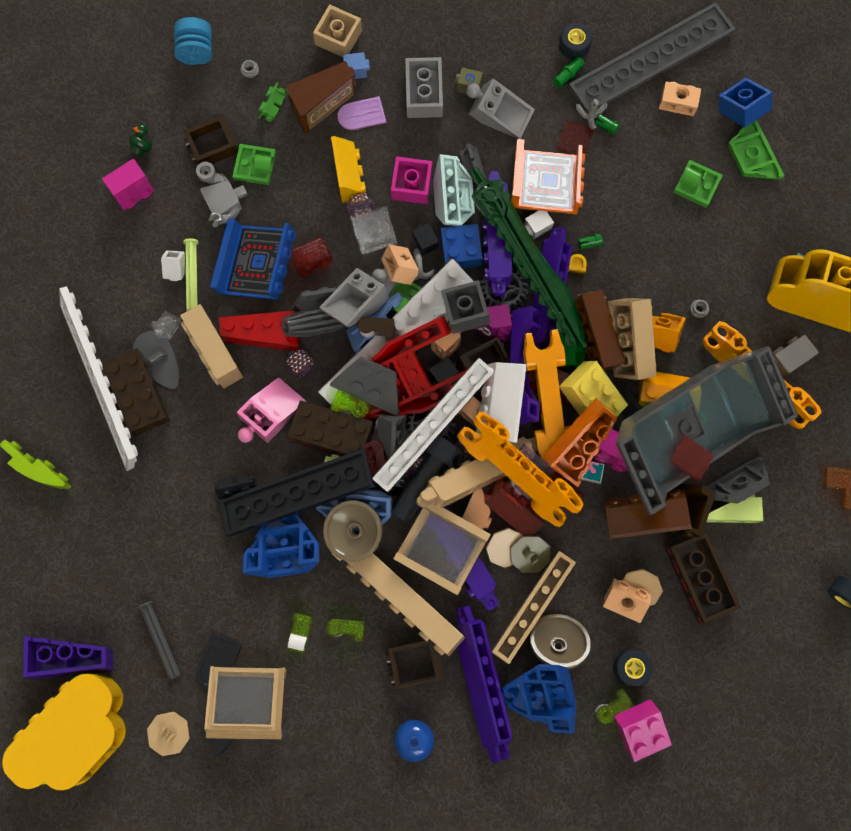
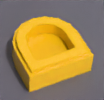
[568,254,587,274]

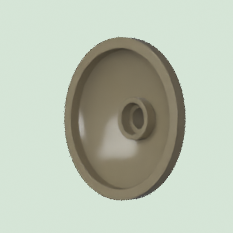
[323,501,382,561]
[530,614,591,669]

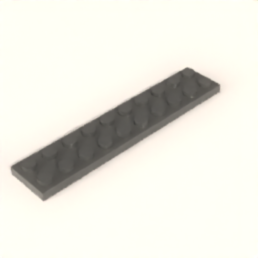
[568,2,735,113]

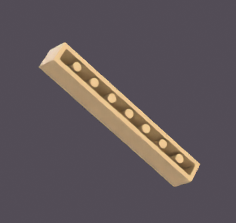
[331,553,465,656]

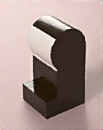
[358,317,395,342]

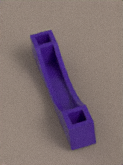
[510,306,542,425]

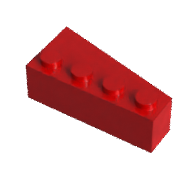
[219,310,300,353]

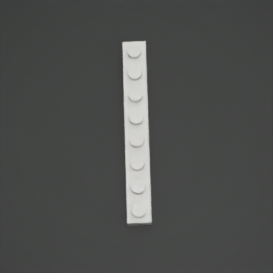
[372,358,494,492]

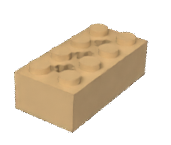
[608,298,657,380]
[180,304,243,389]

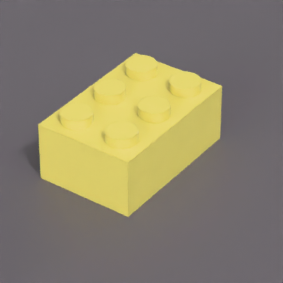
[559,361,628,417]

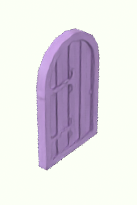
[338,96,386,130]

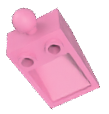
[237,378,307,443]

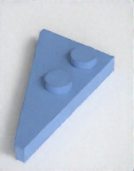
[346,292,403,354]

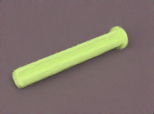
[183,238,198,311]

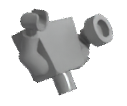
[196,162,248,227]

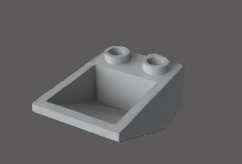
[466,79,535,139]
[319,268,389,327]

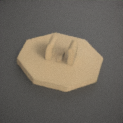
[486,528,524,568]
[623,569,663,606]
[147,712,190,756]

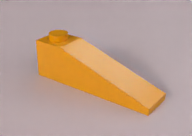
[652,313,686,353]

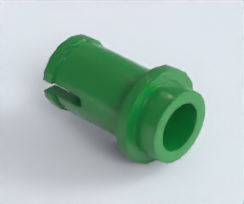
[595,114,620,134]
[578,233,603,250]

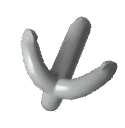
[576,99,607,130]
[413,248,435,280]

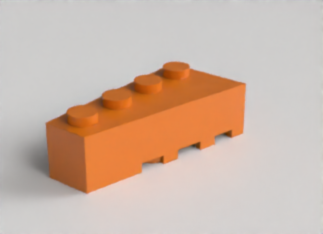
[544,398,617,487]

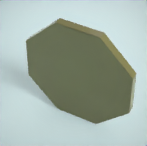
[511,535,550,573]

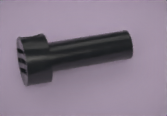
[391,435,464,523]

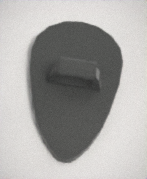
[133,331,179,390]

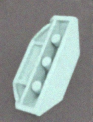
[433,154,475,226]

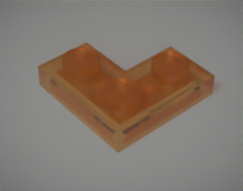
[824,467,851,510]

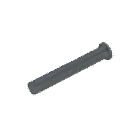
[137,601,180,679]

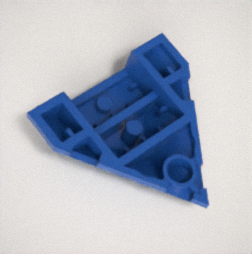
[243,514,319,578]
[501,664,576,734]

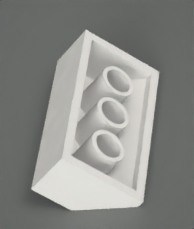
[476,362,526,443]

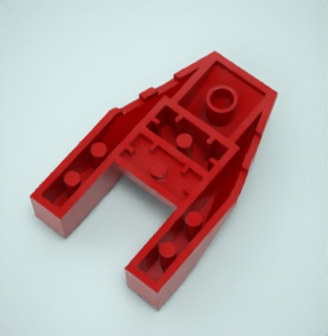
[351,315,469,419]

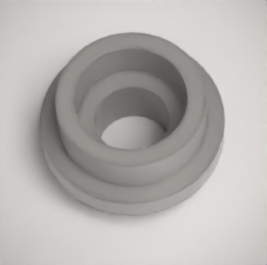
[241,60,259,78]
[690,300,709,318]

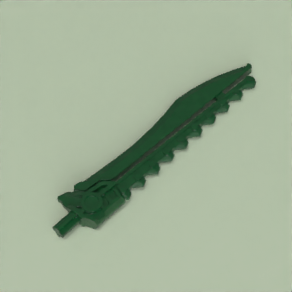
[469,167,587,350]

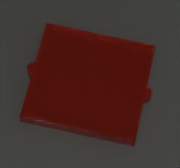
[557,121,594,156]
[669,436,714,482]

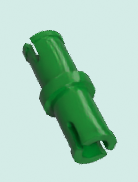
[553,57,585,88]

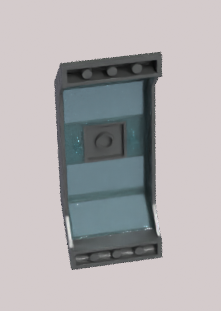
[616,346,798,516]

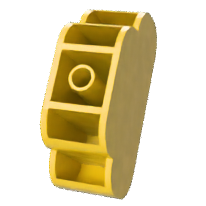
[767,250,851,333]
[2,673,126,790]

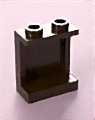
[666,483,716,538]

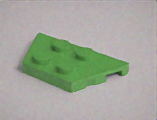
[727,120,784,180]

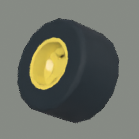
[559,23,592,59]
[828,575,851,610]
[613,650,653,687]

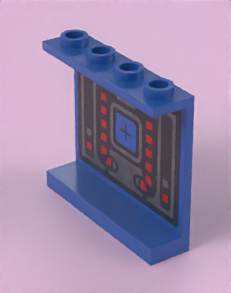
[210,218,296,300]

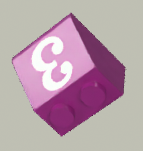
[472,304,512,343]

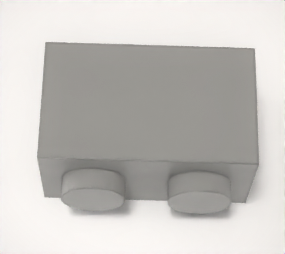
[772,335,819,378]

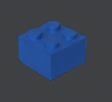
[719,78,772,128]
[441,224,482,269]

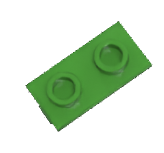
[258,83,286,122]

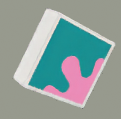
[581,461,604,484]

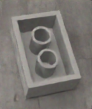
[405,57,443,118]

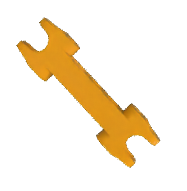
[702,321,822,429]
[523,329,571,467]
[457,411,583,527]

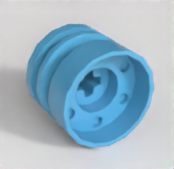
[174,17,212,65]

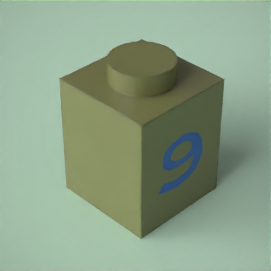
[455,67,483,94]

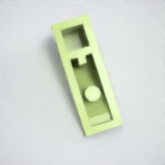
[707,494,763,523]

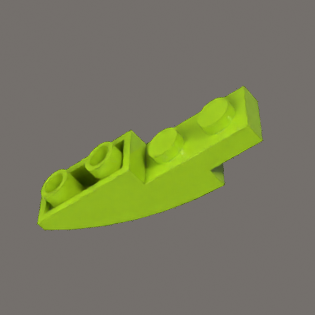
[0,439,71,489]

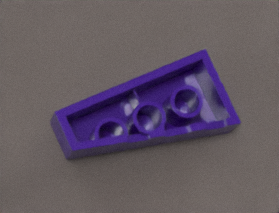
[23,636,113,680]

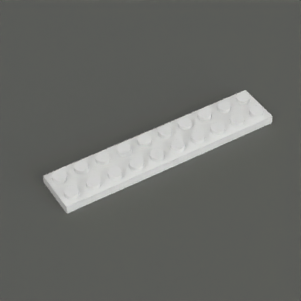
[318,259,473,415]
[59,286,138,471]

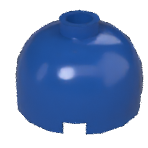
[394,720,435,762]

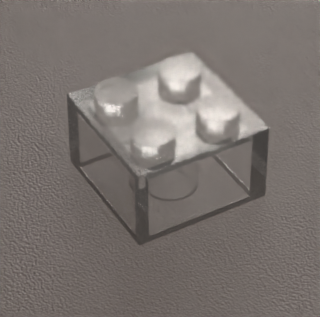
[350,206,397,254]

